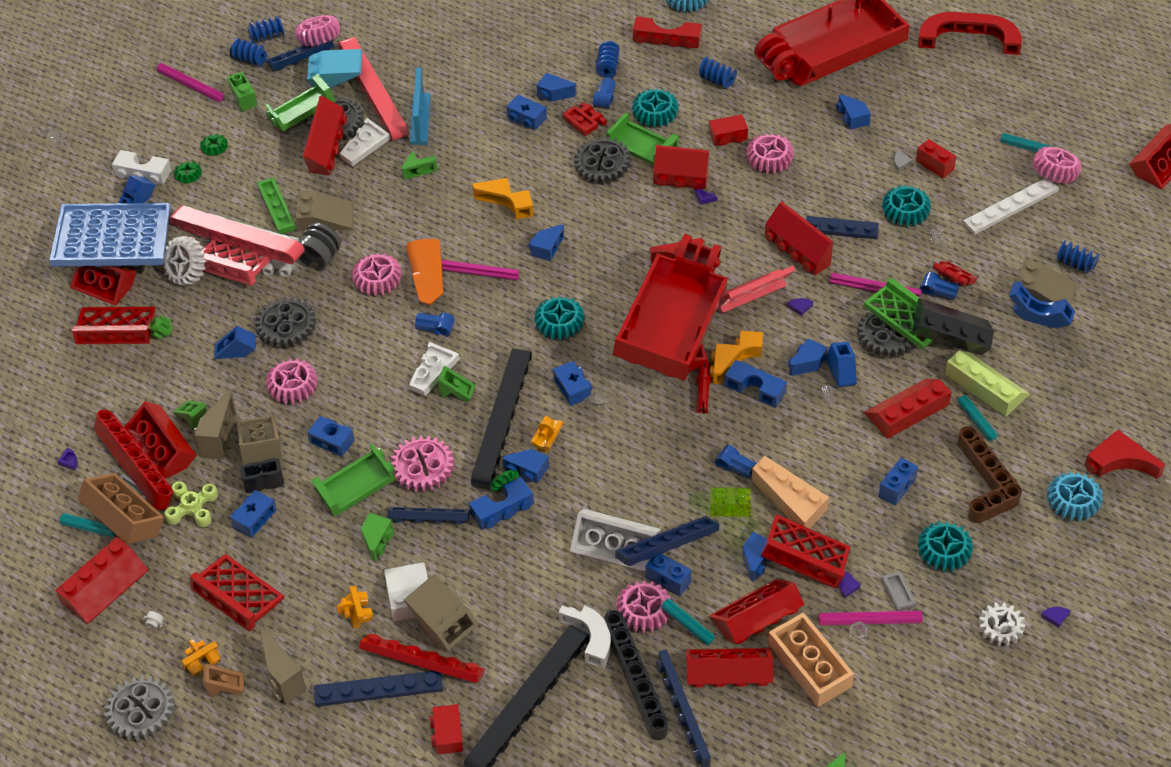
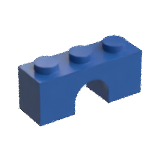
[724,360,787,408]
[469,477,534,530]

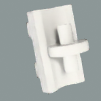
[261,256,296,277]

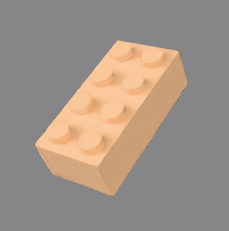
[768,612,854,707]

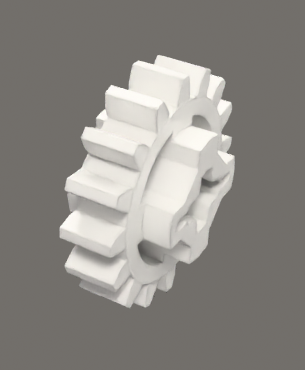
[978,603,1025,646]

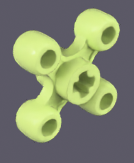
[164,481,218,527]

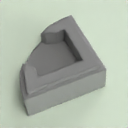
[894,150,912,171]

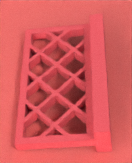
[202,240,272,286]
[718,266,796,314]

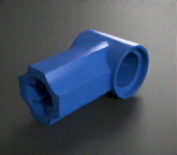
[593,77,616,109]
[919,272,959,300]
[415,313,455,337]
[715,445,757,479]

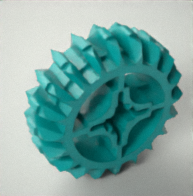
[632,88,679,128]
[882,184,931,228]
[534,295,585,341]
[917,521,974,573]

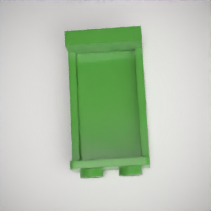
[265,74,336,132]
[606,113,679,166]
[311,443,396,517]

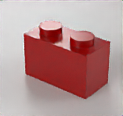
[709,114,748,146]
[916,139,957,179]
[429,704,463,755]

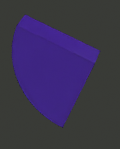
[695,189,717,205]
[787,298,814,316]
[57,447,78,471]
[840,571,861,599]
[1041,607,1071,628]

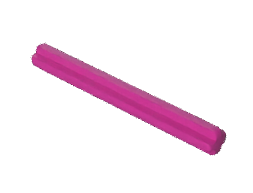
[157,63,224,102]
[442,260,519,280]
[830,273,921,298]
[818,611,923,625]

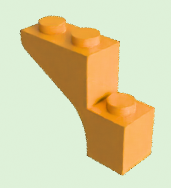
[472,178,533,219]
[710,331,763,384]

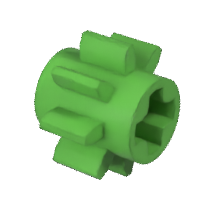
[149,315,173,339]

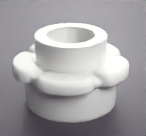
[143,611,164,629]

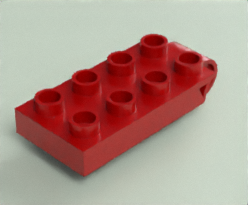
[754,0,910,87]
[612,233,728,381]

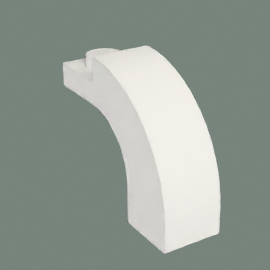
[559,605,611,669]

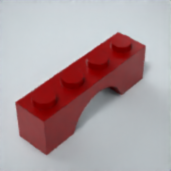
[633,16,702,49]

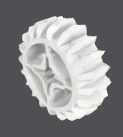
[162,236,207,286]

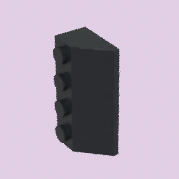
[912,298,994,355]

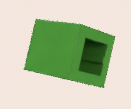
[227,72,258,111]
[361,513,394,561]

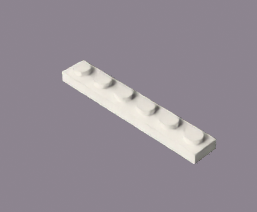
[963,178,1059,235]

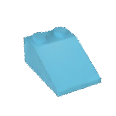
[307,49,362,88]

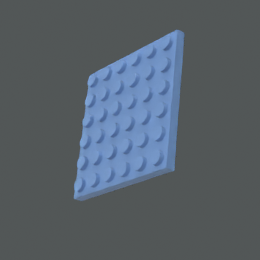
[50,203,171,267]

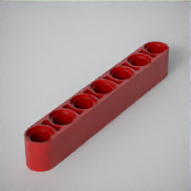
[94,409,173,510]

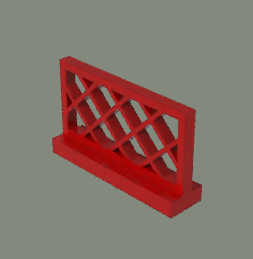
[72,306,156,344]
[761,514,851,588]
[190,554,284,632]

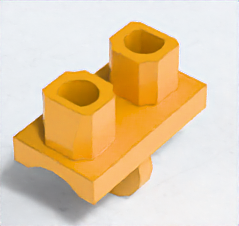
[531,416,563,452]
[336,586,373,629]
[181,639,221,677]

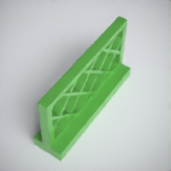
[863,278,934,350]

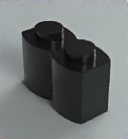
[240,458,285,493]

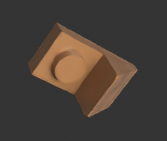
[203,664,244,698]

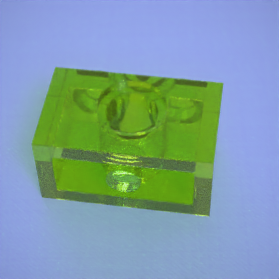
[710,487,751,517]

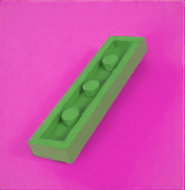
[257,177,296,234]

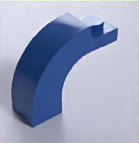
[1009,281,1075,328]

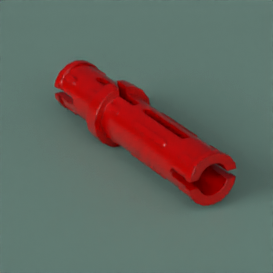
[696,361,711,414]

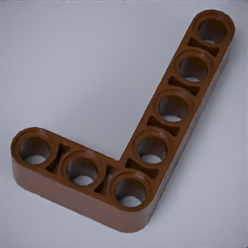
[958,426,1022,523]

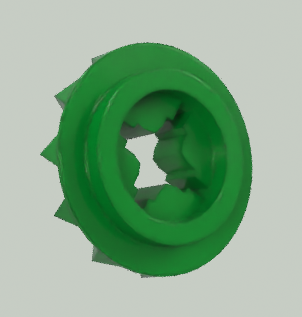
[200,133,228,156]
[173,161,202,183]
[490,470,519,491]

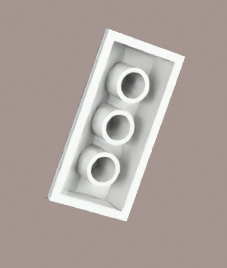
[570,509,661,571]

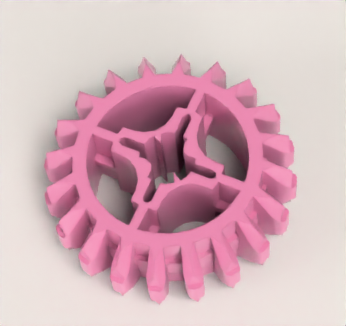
[295,15,340,46]
[746,133,794,174]
[1033,146,1082,184]
[352,253,402,297]
[266,358,318,406]
[616,580,671,634]

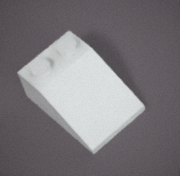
[384,562,428,622]

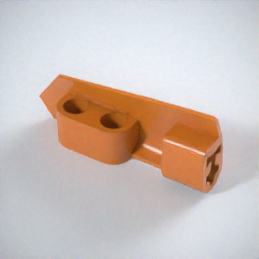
[406,239,444,306]

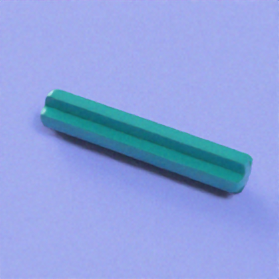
[1000,133,1052,152]
[958,395,998,441]
[59,513,115,537]
[661,598,715,645]

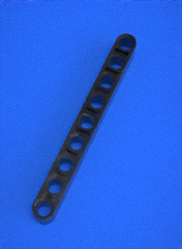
[471,348,532,489]
[463,625,590,767]

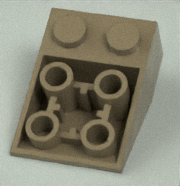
[404,574,479,651]

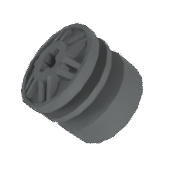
[297,223,341,271]

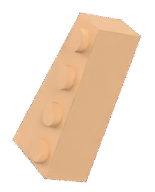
[752,456,829,535]

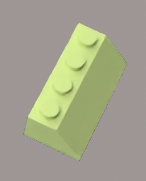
[945,351,1030,417]

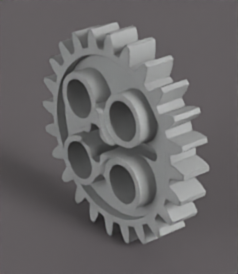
[104,675,176,741]

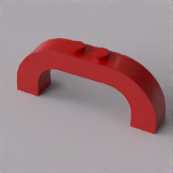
[918,12,1022,55]

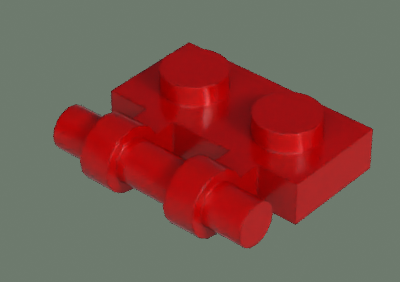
[562,102,607,136]
[932,261,978,286]

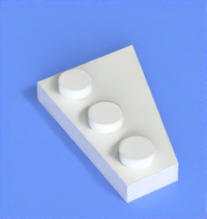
[340,118,391,166]
[409,342,460,396]

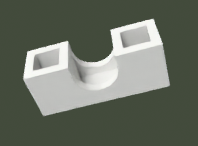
[112,150,171,185]

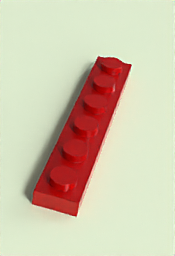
[359,634,485,683]

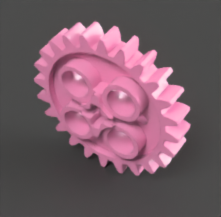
[391,435,455,492]

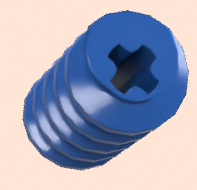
[248,16,285,44]
[229,38,267,67]
[596,41,620,78]
[699,56,737,89]
[1057,240,1100,274]

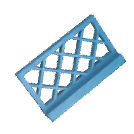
[410,68,431,145]

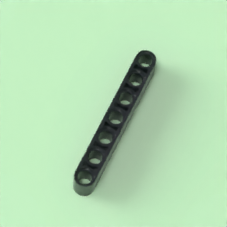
[604,610,668,740]

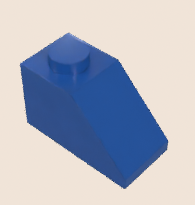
[536,72,577,102]
[528,224,564,261]
[214,326,256,359]

